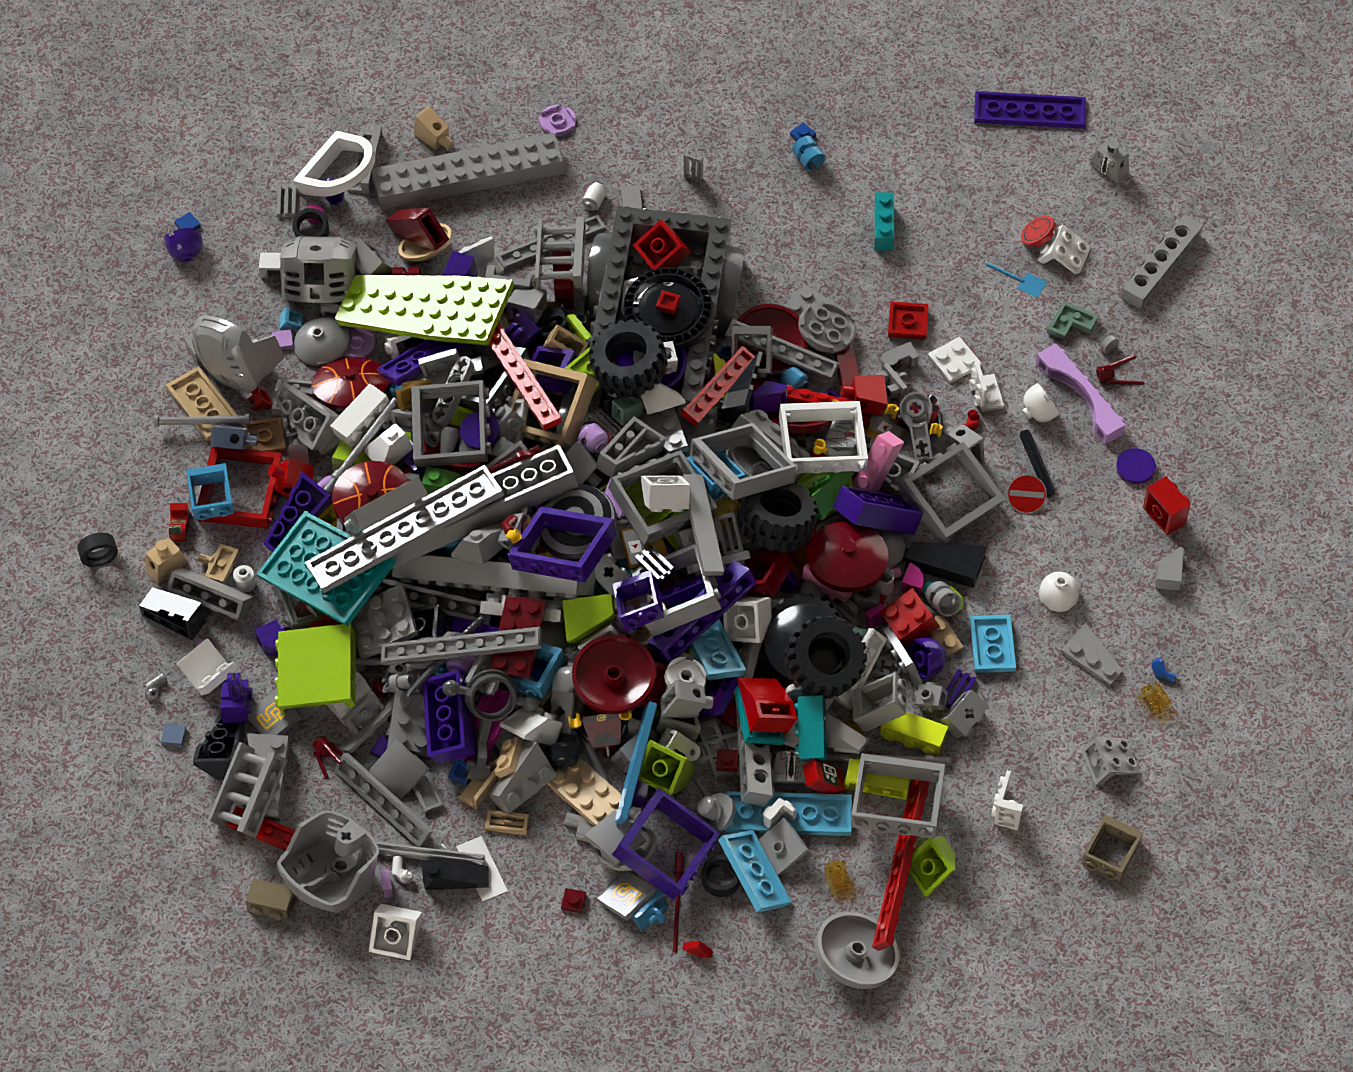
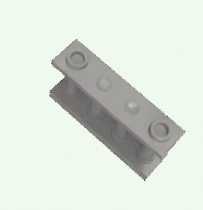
[532,216,586,289]
[207,742,288,838]

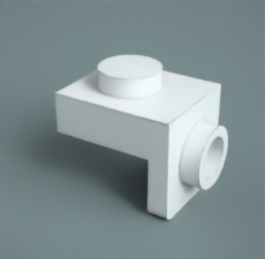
[763,798,796,829]

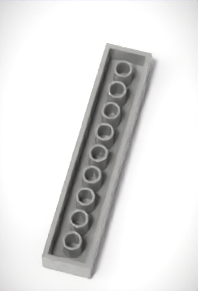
[372,133,563,210]
[392,445,579,569]
[393,555,596,599]

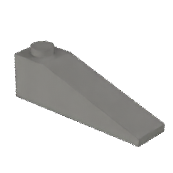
[451,521,504,564]

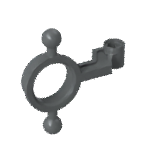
[443,670,540,782]

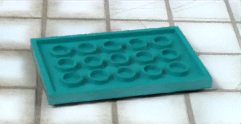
[257,511,396,627]

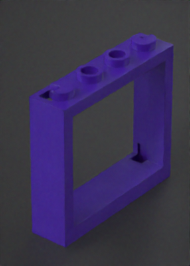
[508,506,617,583]
[612,788,720,900]

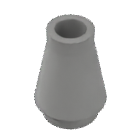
[440,427,460,454]

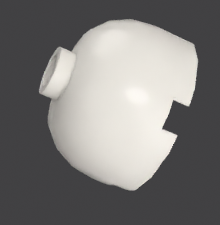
[1023,383,1059,423]
[1039,572,1080,612]

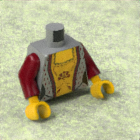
[497,507,553,558]

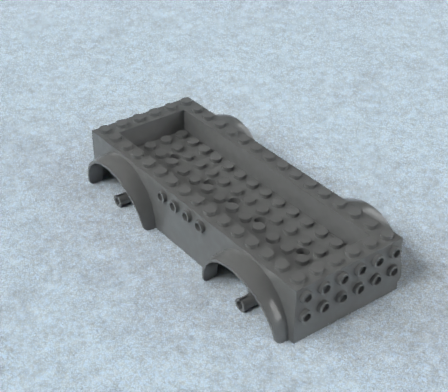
[556,206,744,476]

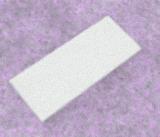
[456,836,508,902]

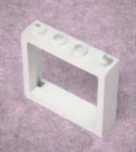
[779,401,868,474]

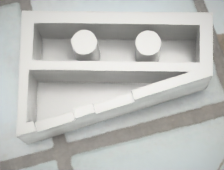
[330,384,391,447]

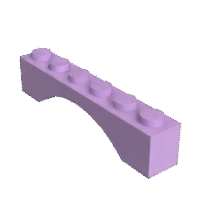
[1036,344,1126,445]

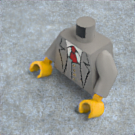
[813,399,874,457]

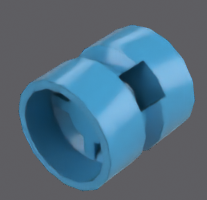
[792,136,826,171]

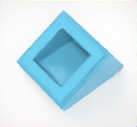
[280,308,303,329]

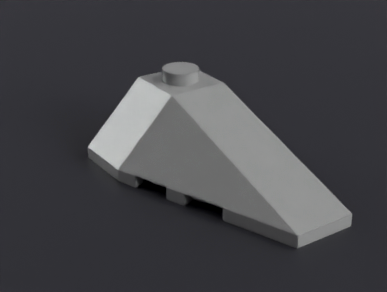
[274,381,339,451]
[784,700,870,754]

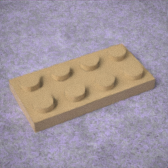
[166,366,238,442]
[547,757,621,826]

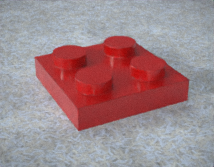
[888,301,929,340]

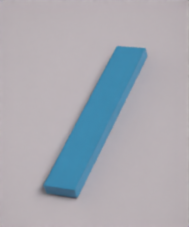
[614,702,657,825]

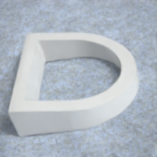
[293,131,376,197]

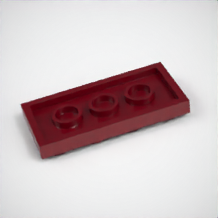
[490,596,547,680]

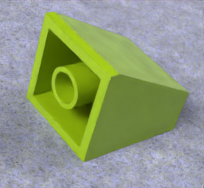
[562,594,618,645]
[638,740,696,796]

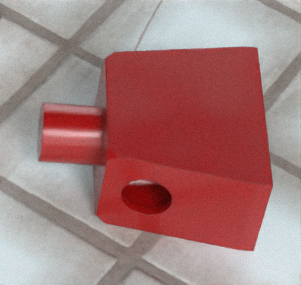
[840,375,888,416]
[268,459,314,498]

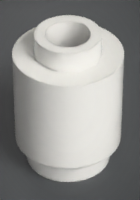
[582,183,606,211]
[233,565,256,593]

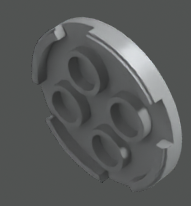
[798,301,856,353]

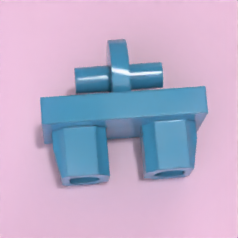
[632,890,669,931]

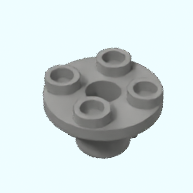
[697,793,735,832]

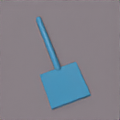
[985,262,1047,298]

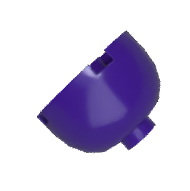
[164,228,203,262]
[908,637,946,679]

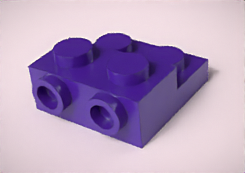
[698,677,738,719]

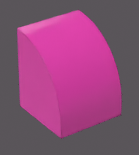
[901,563,924,597]

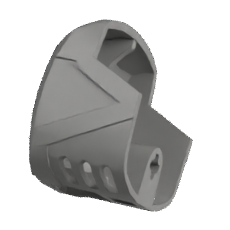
[280,236,358,303]
[191,315,284,393]
[277,811,379,913]

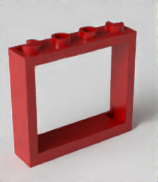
[197,447,284,529]

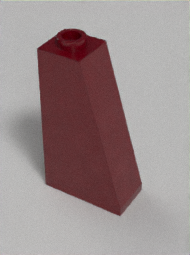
[385,208,450,250]

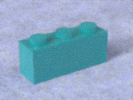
[874,192,894,251]
[794,695,827,762]

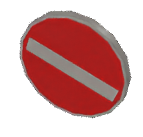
[1007,474,1047,514]

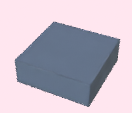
[161,723,186,747]

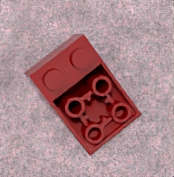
[738,677,797,733]

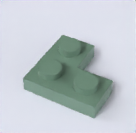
[1047,301,1098,340]

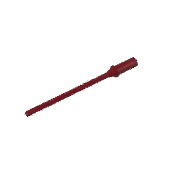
[673,852,684,952]

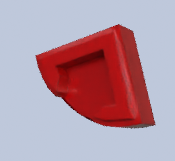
[682,941,713,958]

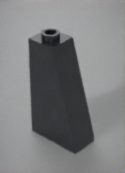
[903,542,987,588]

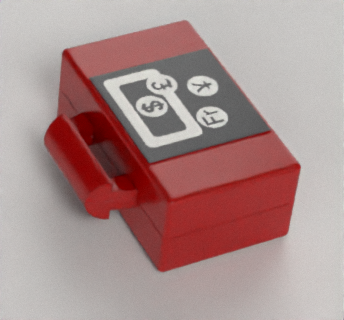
[802,759,845,794]

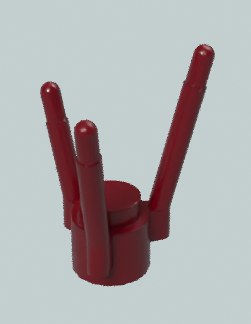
[1096,355,1145,386]
[312,736,343,779]

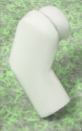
[392,856,413,884]

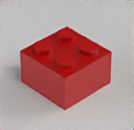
[633,219,692,270]
[1143,476,1191,535]
[879,588,940,650]

